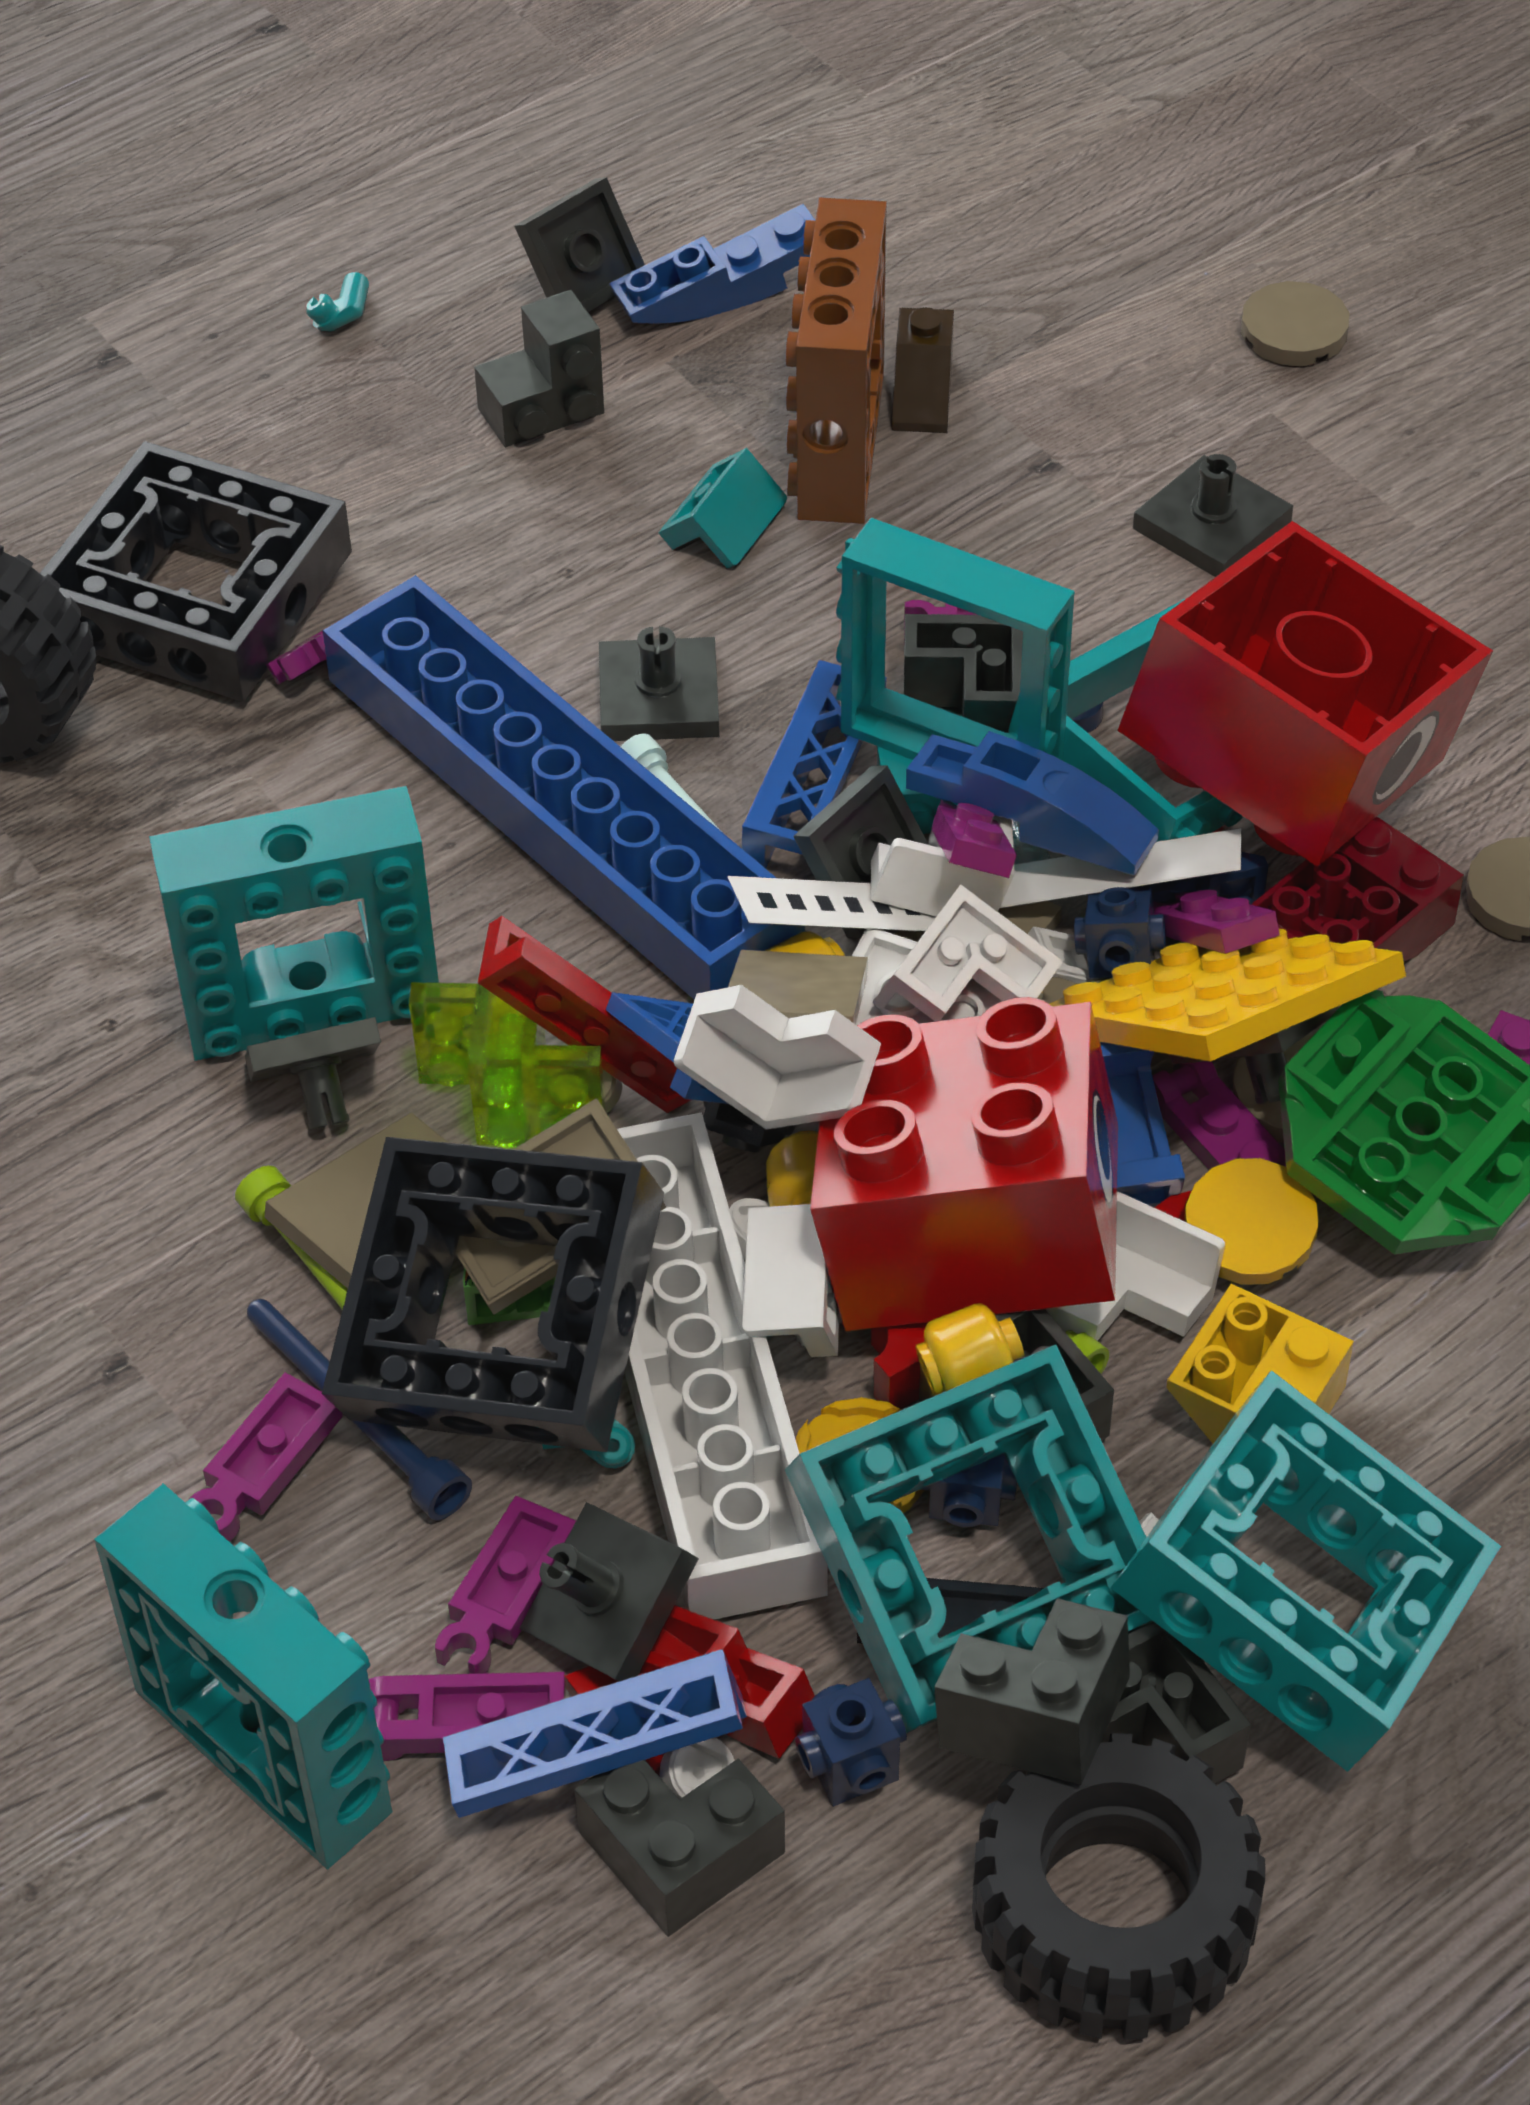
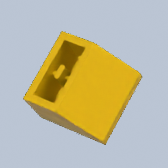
[1166,1284,1354,1444]

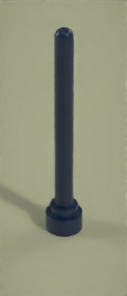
[247,1299,472,1520]

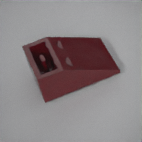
[1251,817,1464,961]

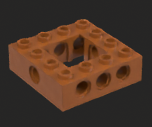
[786,197,887,524]

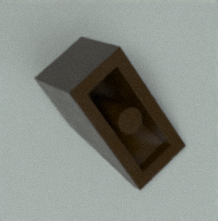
[892,307,954,433]

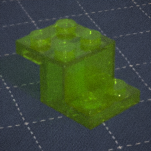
[409,982,606,1148]

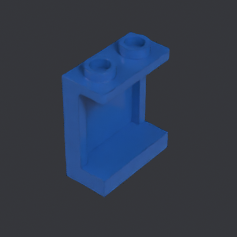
[1100,1042,1185,1207]

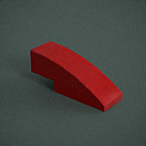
[639,1605,815,1759]

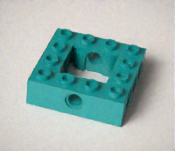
[149,786,442,1061]
[785,1345,1153,1734]
[1111,1370,1501,1772]
[94,1483,393,1870]

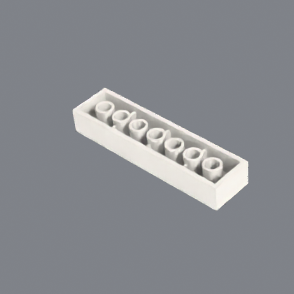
[617,1112,828,1620]

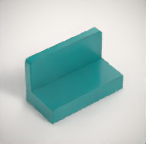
[658,447,787,568]

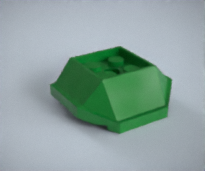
[1278,990,1530,1255]

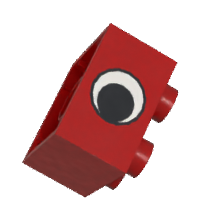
[1117,521,1493,867]
[810,997,1118,1331]

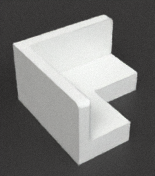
[871,816,1015,916]
[873,885,1064,1022]
[674,985,881,1129]
[1046,1191,1225,1341]
[742,1204,843,1357]

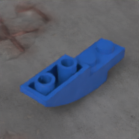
[609,204,815,324]
[906,731,1159,875]

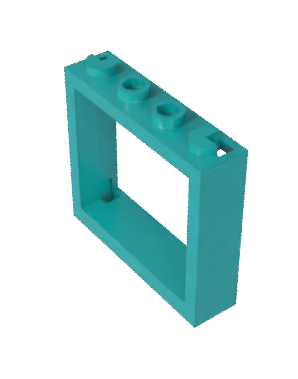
[836,518,1075,761]
[1008,599,1243,842]

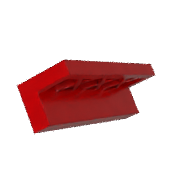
[478,916,691,1113]

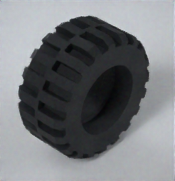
[0,545,96,763]
[972,1733,1266,2040]

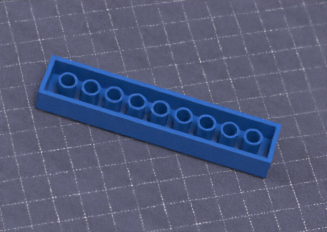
[323,575,805,1000]

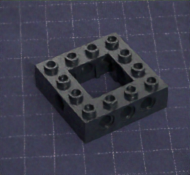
[40,441,352,702]
[322,1137,664,1452]

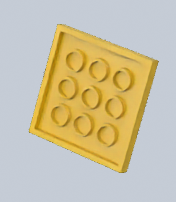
[1049,929,1406,1061]

